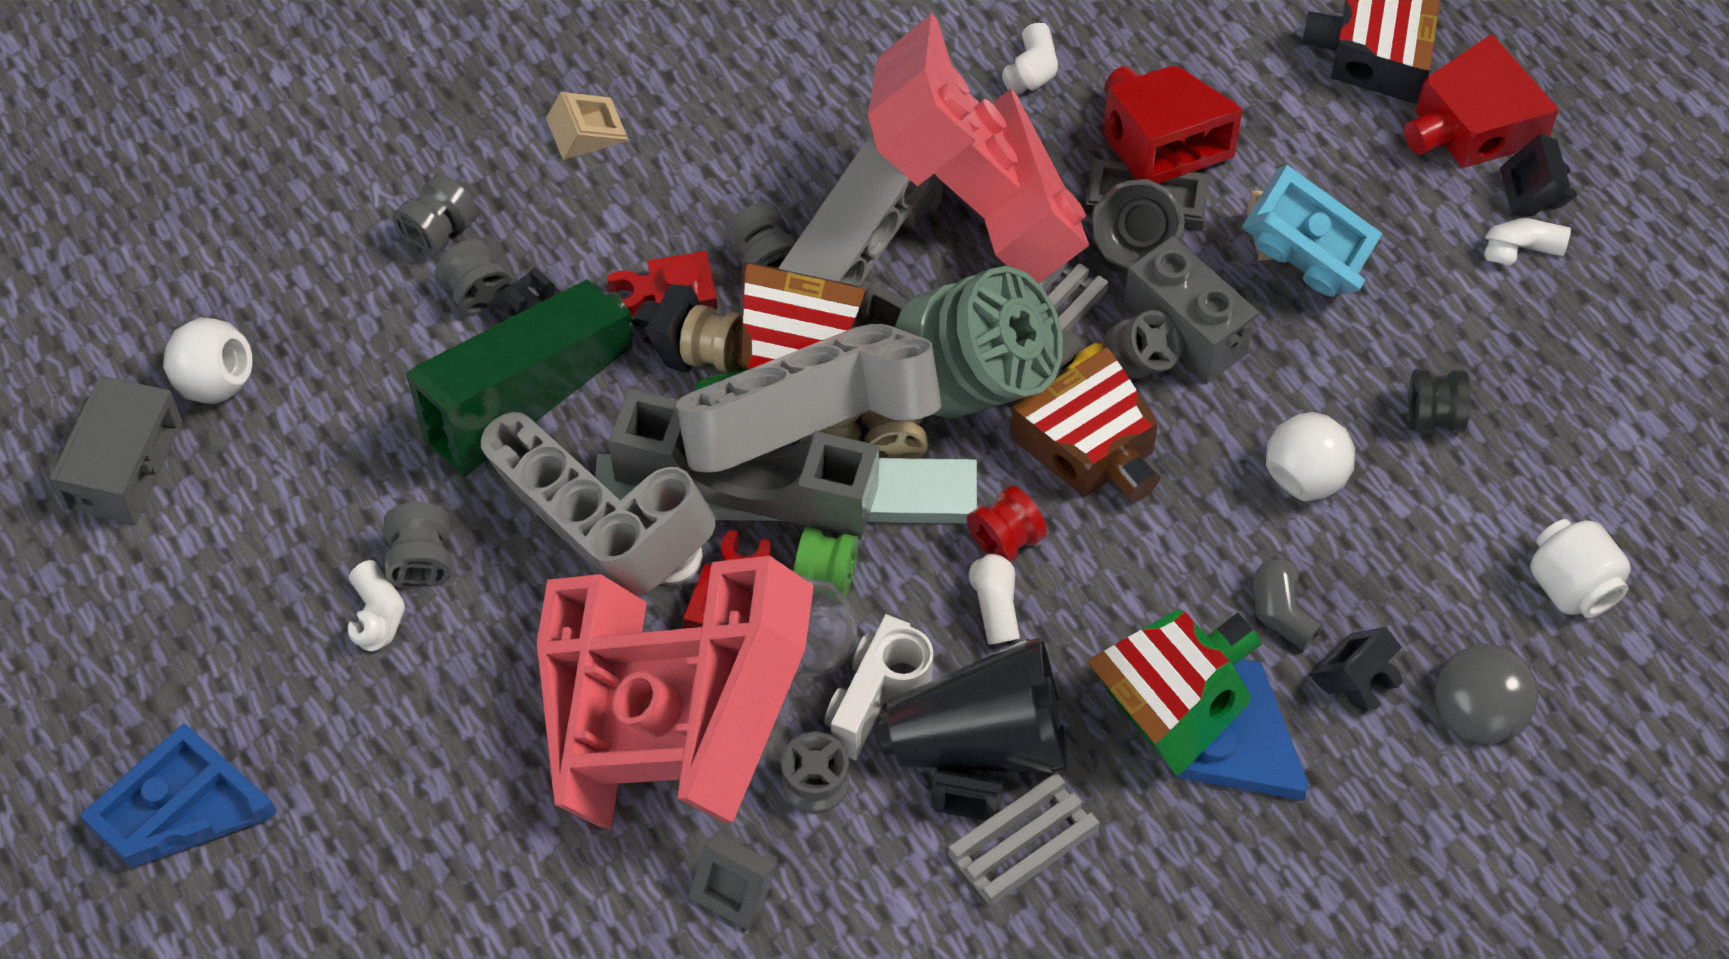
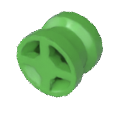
[794,526,859,599]

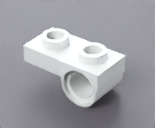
[825,614,933,760]

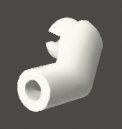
[1484,218,1571,266]
[348,560,405,651]

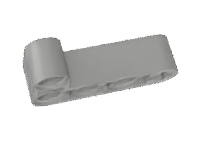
[779,135,943,286]
[676,324,942,472]
[481,412,716,596]

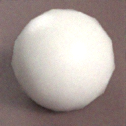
[163,317,252,404]
[1266,412,1355,501]

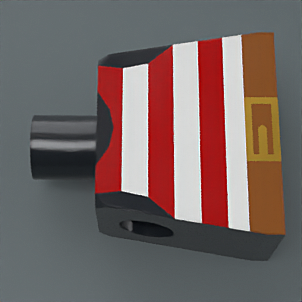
[1302,0,1440,104]

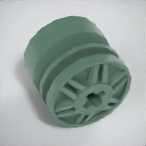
[895,266,1063,420]

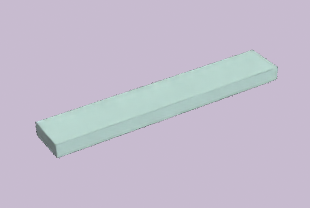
[595,454,977,524]

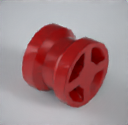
[967,485,1047,562]

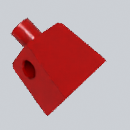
[1404,34,1559,168]
[1103,66,1243,183]

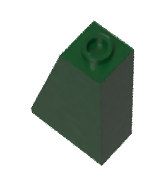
[406,279,633,478]

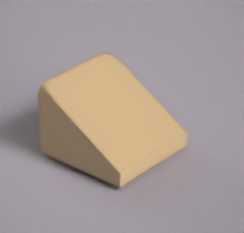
[546,92,629,160]

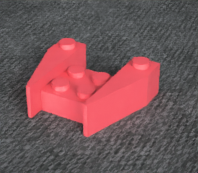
[868,13,1089,283]
[537,556,814,828]

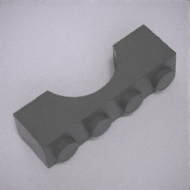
[609,388,879,539]

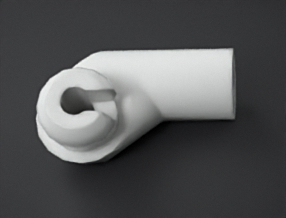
[1002,23,1058,95]
[969,554,1020,644]

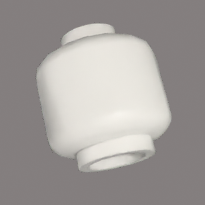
[1530,519,1631,618]

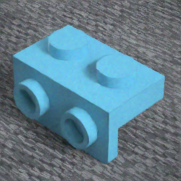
[1241,165,1382,297]

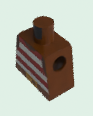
[738,261,865,369]
[1010,347,1160,502]

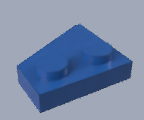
[1175,659,1308,801]
[79,723,277,868]

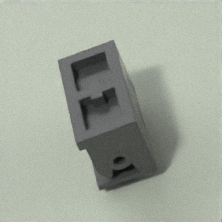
[1123,236,1260,384]
[49,375,183,525]

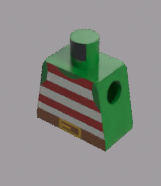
[1087,610,1262,777]

